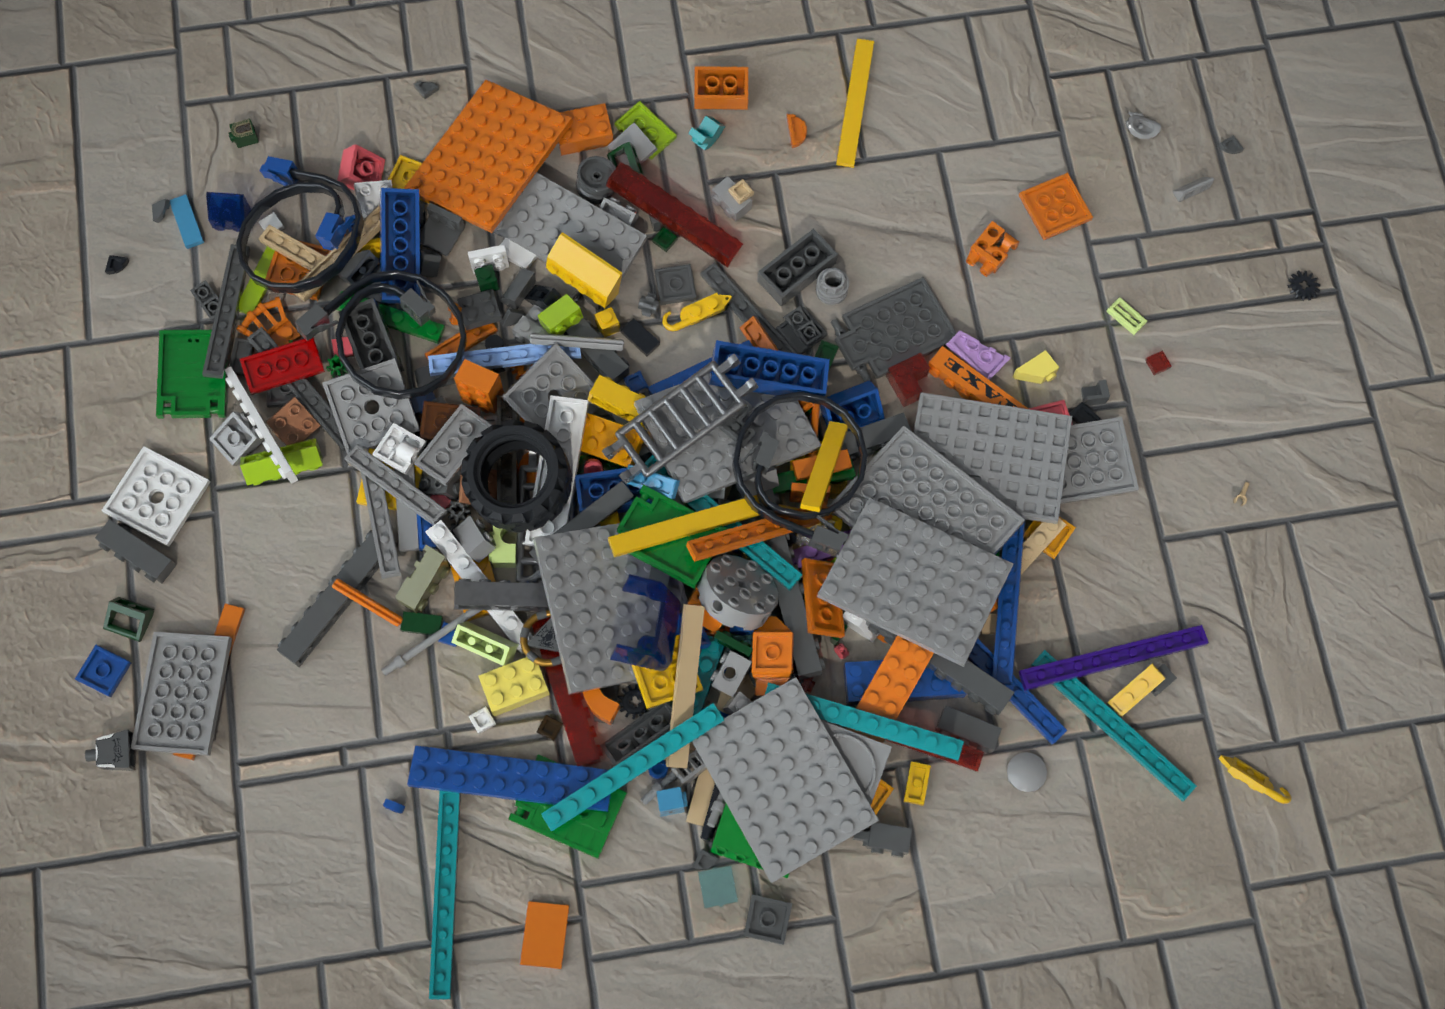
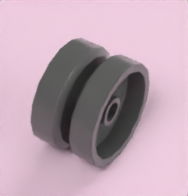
[576,156,617,204]

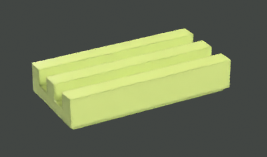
[1106,297,1147,335]

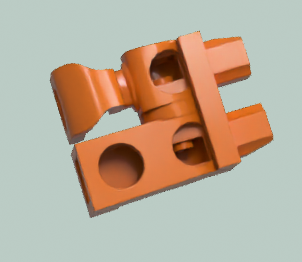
[966,221,1020,277]

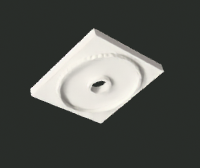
[101,446,210,547]

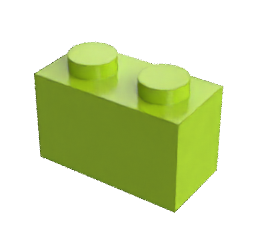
[537,294,584,335]

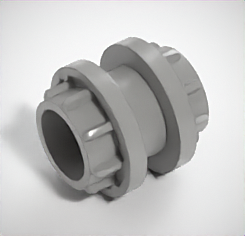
[816,268,849,305]

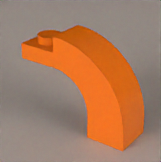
[583,688,620,725]

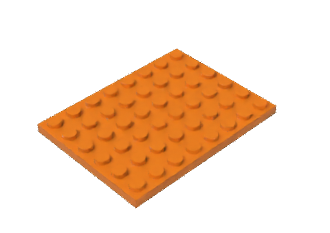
[404,79,573,233]

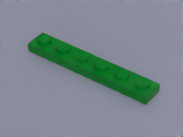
[336,291,445,344]

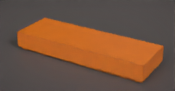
[792,449,852,481]

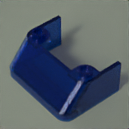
[610,574,681,671]

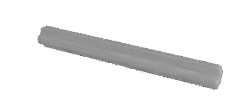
[530,333,624,351]

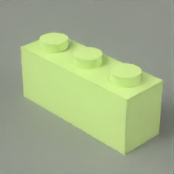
[451,621,519,666]

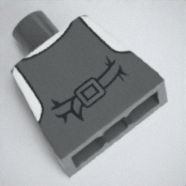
[85,730,135,771]

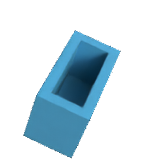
[656,787,688,817]

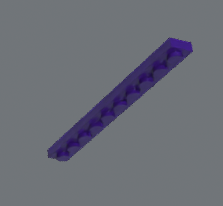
[1018,625,1209,691]

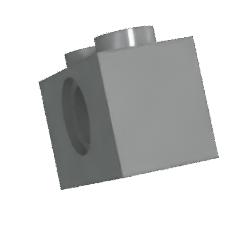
[710,650,752,697]

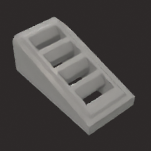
[671,750,707,786]

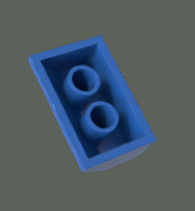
[820,380,885,432]

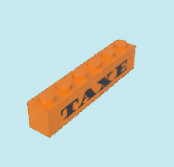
[927,346,1028,409]

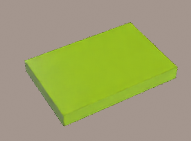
[614,101,677,160]

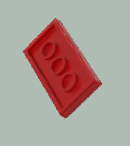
[240,337,325,395]

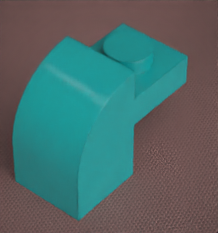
[688,116,726,150]

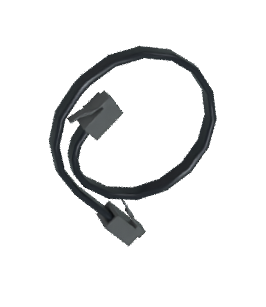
[295,270,467,400]
[732,391,868,557]

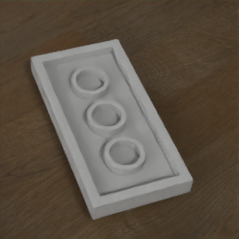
[414,404,491,486]

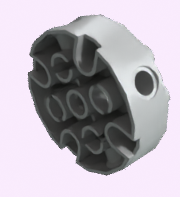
[697,555,778,630]

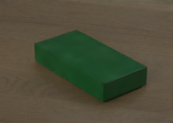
[400,611,443,635]

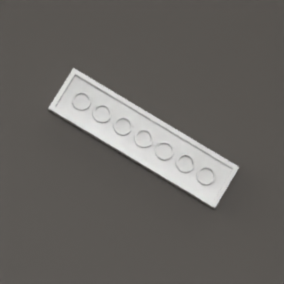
[524,395,589,546]

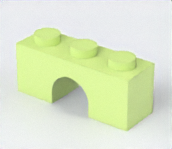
[489,524,517,568]

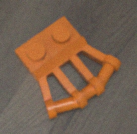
[236,297,302,346]

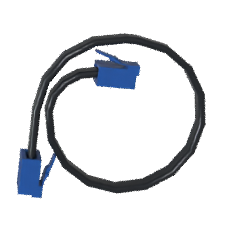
[236,156,364,294]

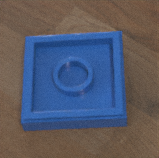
[75,645,132,698]

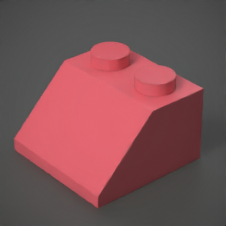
[337,144,385,190]

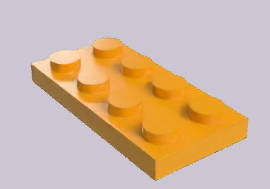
[581,413,643,468]

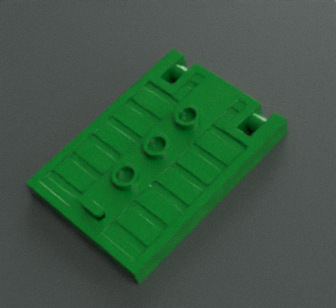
[156,330,228,419]
[613,485,727,589]
[508,754,627,859]

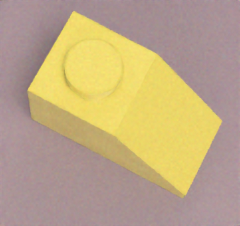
[1013,350,1059,384]

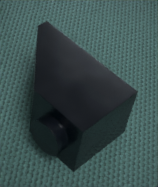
[524,285,562,310]

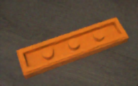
[425,323,498,361]

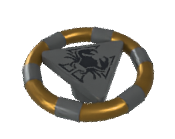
[520,610,562,667]

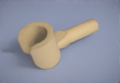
[1233,482,1249,506]

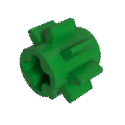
[326,354,348,378]

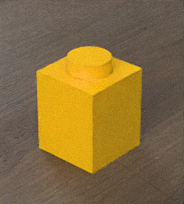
[594,307,620,338]

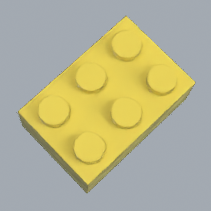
[478,657,550,717]

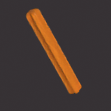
[332,579,403,626]

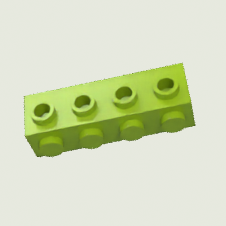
[240,438,323,486]

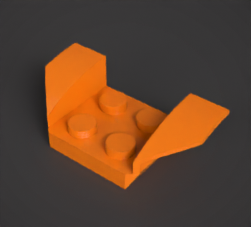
[752,616,794,696]

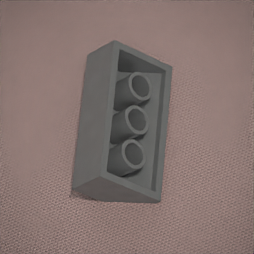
[600,703,672,767]

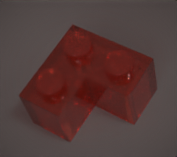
[886,353,930,407]

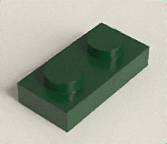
[714,630,753,659]

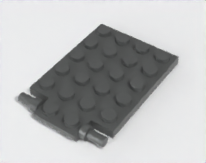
[831,277,956,382]

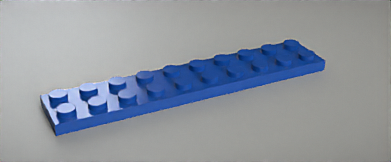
[407,746,611,812]

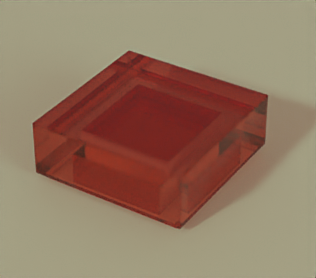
[1145,350,1171,376]

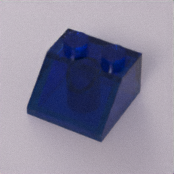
[206,192,251,232]

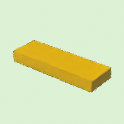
[1107,663,1166,717]

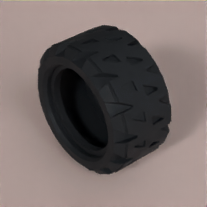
[461,420,573,533]

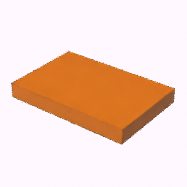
[520,901,570,969]

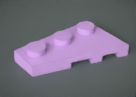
[946,331,1010,380]

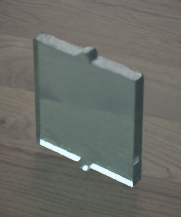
[698,866,738,908]

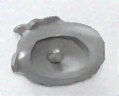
[1126,112,1161,139]

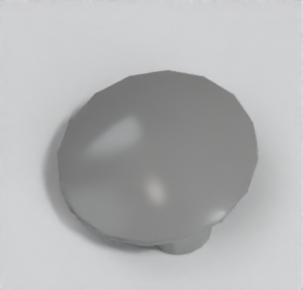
[1007,752,1047,792]

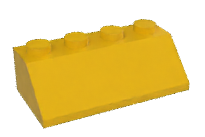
[546,232,623,308]

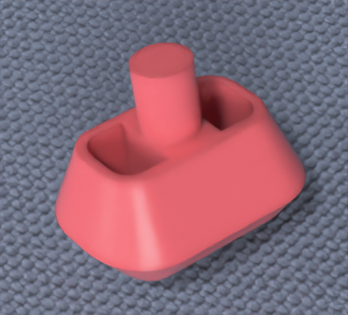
[834,643,849,659]

